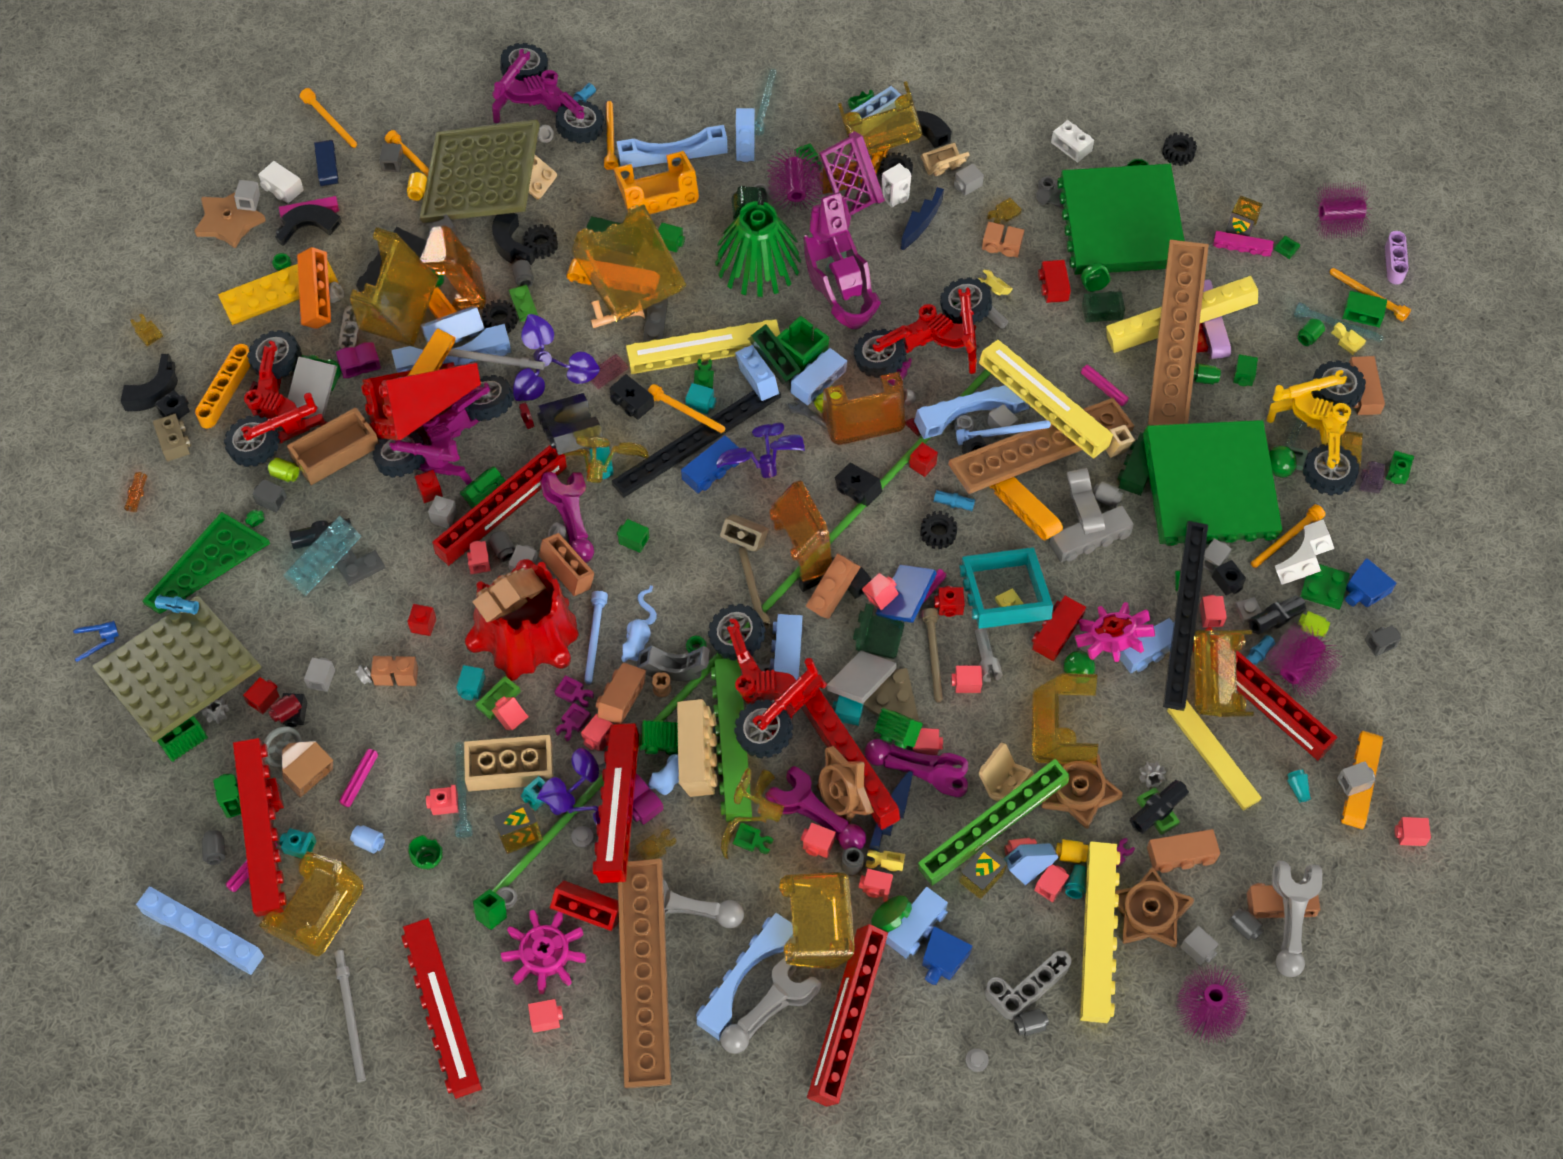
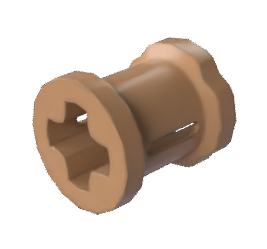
[652,672,671,697]

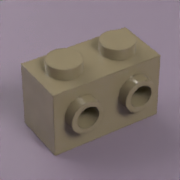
[153,414,191,462]
[720,514,769,551]

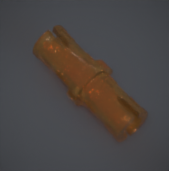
[124,472,147,512]

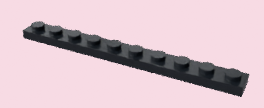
[612,390,781,498]
[1163,521,1208,711]

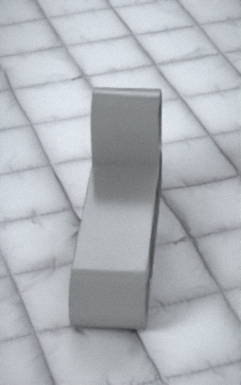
[1067,467,1105,534]
[985,951,1071,1020]

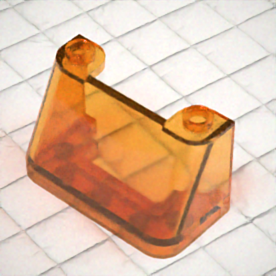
[419,226,487,311]

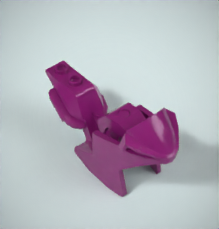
[803,192,881,329]

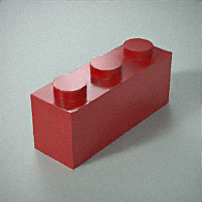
[1032,595,1086,662]
[550,880,619,931]

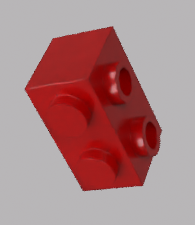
[1038,260,1071,303]

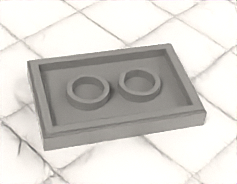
[288,357,337,419]
[827,651,896,704]

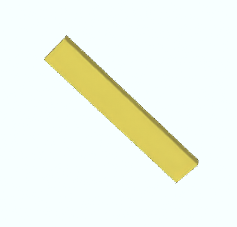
[1167,700,1262,811]

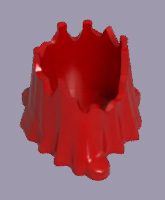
[465,559,579,681]

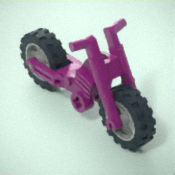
[492,43,604,144]
[372,375,514,485]

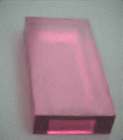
[590,354,628,389]

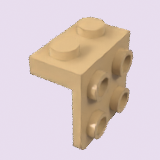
[921,143,970,176]
[529,155,557,199]
[979,743,1034,802]

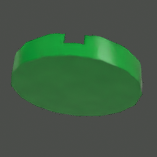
[871,895,912,932]

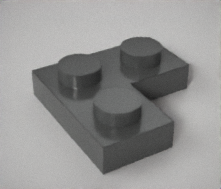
[330,544,385,586]

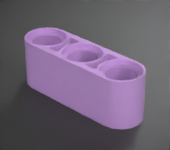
[1385,231,1409,284]

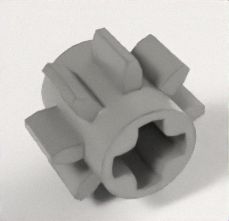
[201,698,230,724]
[1139,761,1166,788]

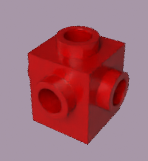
[934,586,965,617]

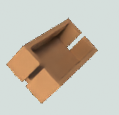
[287,407,379,485]
[472,568,546,623]

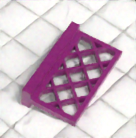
[819,131,885,216]

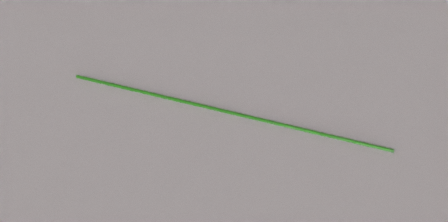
[473,369,991,913]

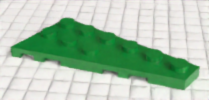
[142,512,270,614]

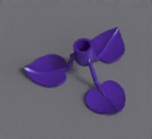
[513,314,600,401]
[717,422,805,478]
[537,748,601,825]

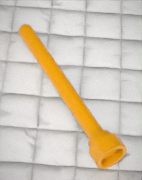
[299,88,357,148]
[604,101,619,170]
[385,130,429,177]
[1329,268,1411,322]
[647,384,725,433]
[1251,504,1325,568]

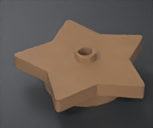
[194,192,266,248]
[817,746,874,824]
[1041,754,1123,829]
[1115,868,1194,948]

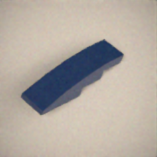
[901,187,944,250]
[870,771,913,852]

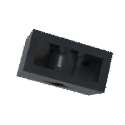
[609,374,654,420]
[835,462,883,507]

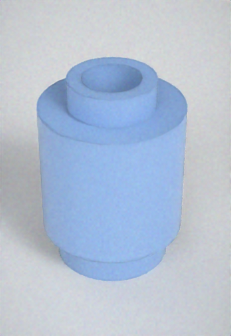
[350,825,385,853]

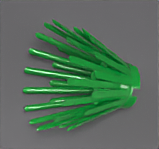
[715,201,801,297]

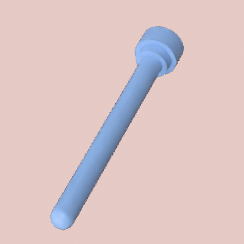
[956,420,1051,445]
[584,591,608,684]

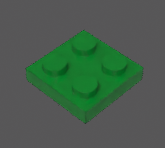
[1300,564,1350,610]

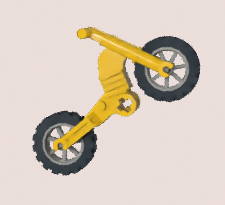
[1266,360,1366,496]

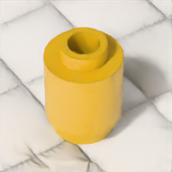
[407,172,427,200]
[1056,839,1088,864]

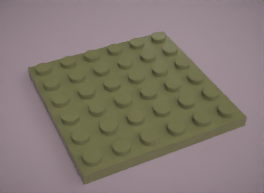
[420,120,540,223]
[92,595,261,743]

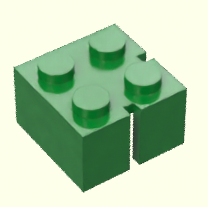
[776,316,829,373]

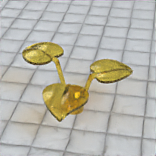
[564,436,649,483]
[721,768,784,859]

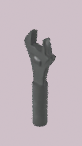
[787,399,835,431]

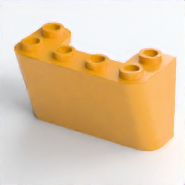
[614,151,699,218]

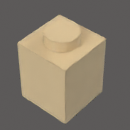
[1105,425,1135,458]

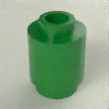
[1297,319,1325,346]
[1193,363,1221,385]

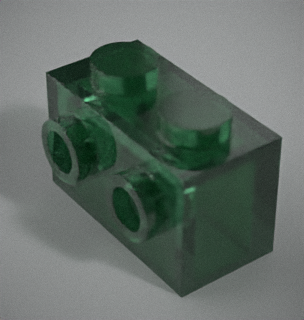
[1082,291,1125,323]

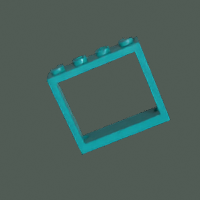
[959,547,1053,629]

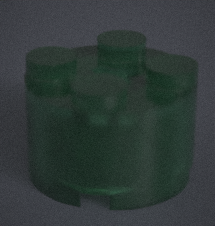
[731,186,769,220]

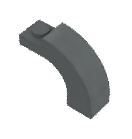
[637,646,710,681]

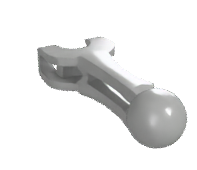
[1272,861,1322,977]
[663,879,744,928]
[720,955,821,1054]

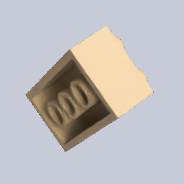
[677,699,718,797]
[464,735,554,791]

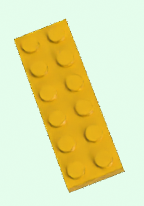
[218,260,339,325]

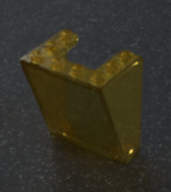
[571,204,686,322]
[350,227,438,347]

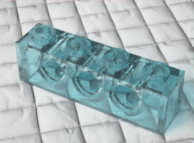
[283,516,362,596]

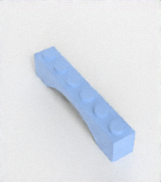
[616,125,728,168]
[391,324,511,373]
[914,385,1030,439]
[136,886,264,975]
[696,913,798,1040]

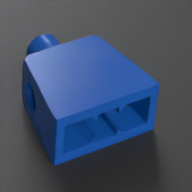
[1345,558,1397,608]
[922,926,972,985]

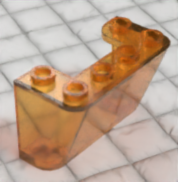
[822,372,906,445]

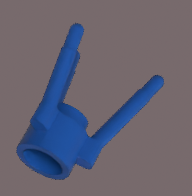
[73,621,119,662]

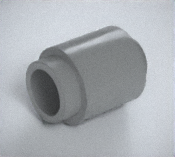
[1093,481,1123,507]

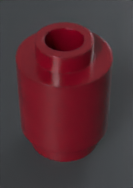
[268,694,302,724]

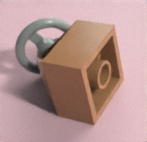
[263,726,333,798]

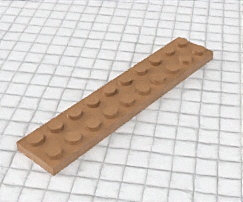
[1147,240,1209,426]
[948,398,1134,494]
[618,859,671,1089]

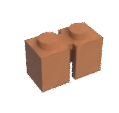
[982,222,1024,257]
[371,656,418,686]

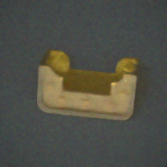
[259,851,363,956]
[779,872,855,969]

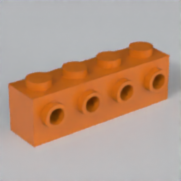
[297,247,331,329]

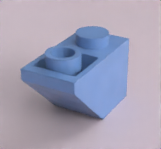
[1004,843,1059,885]

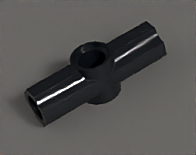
[289,518,354,549]
[1248,595,1306,635]
[1130,780,1189,834]

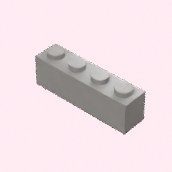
[1049,505,1134,562]

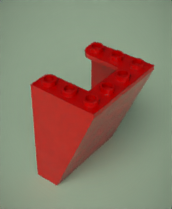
[361,362,481,440]

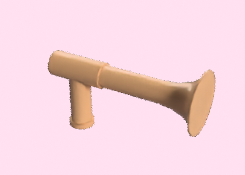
[591,300,645,328]

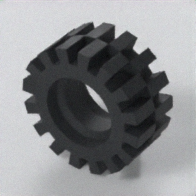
[1162,132,1197,166]
[880,152,913,179]
[523,224,558,259]
[482,299,517,333]
[920,511,957,549]

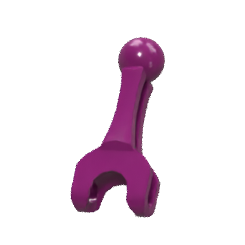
[540,472,594,563]
[864,739,968,797]
[765,766,866,850]

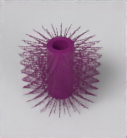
[767,147,824,211]
[1314,181,1372,239]
[1264,623,1342,696]
[1175,964,1249,1045]

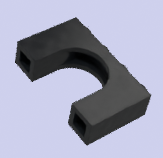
[356,227,438,311]
[537,393,604,455]

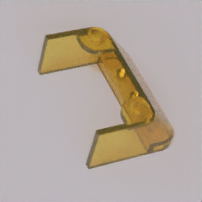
[838,81,922,155]
[1194,630,1254,717]
[1032,673,1098,765]

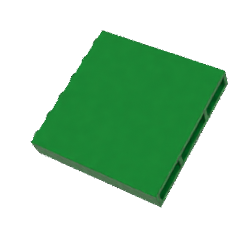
[1057,164,1185,275]
[1143,420,1283,546]

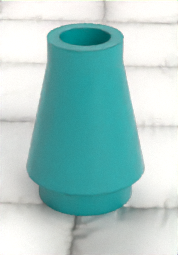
[1287,770,1311,803]
[1064,865,1087,899]

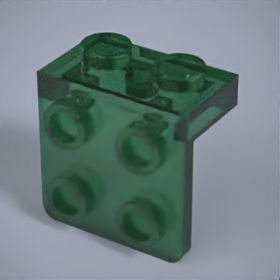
[853,603,904,659]

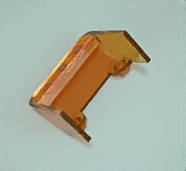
[769,480,832,582]

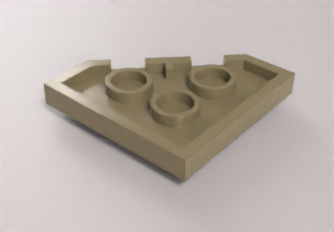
[864,668,919,721]

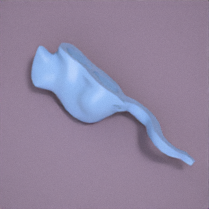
[621,585,657,662]
[647,728,715,795]

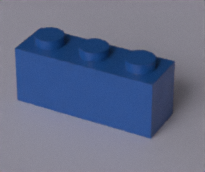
[681,435,739,494]

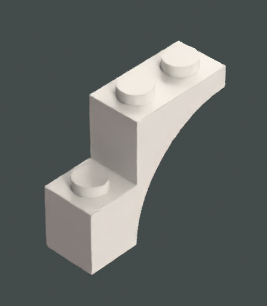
[1275,520,1334,585]

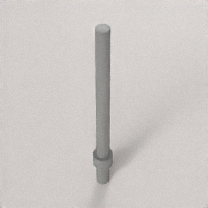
[447,349,545,370]
[335,950,366,1082]

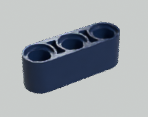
[314,140,339,186]

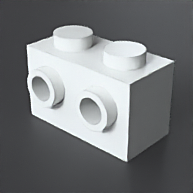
[1051,120,1094,163]
[258,161,304,204]
[881,163,911,207]

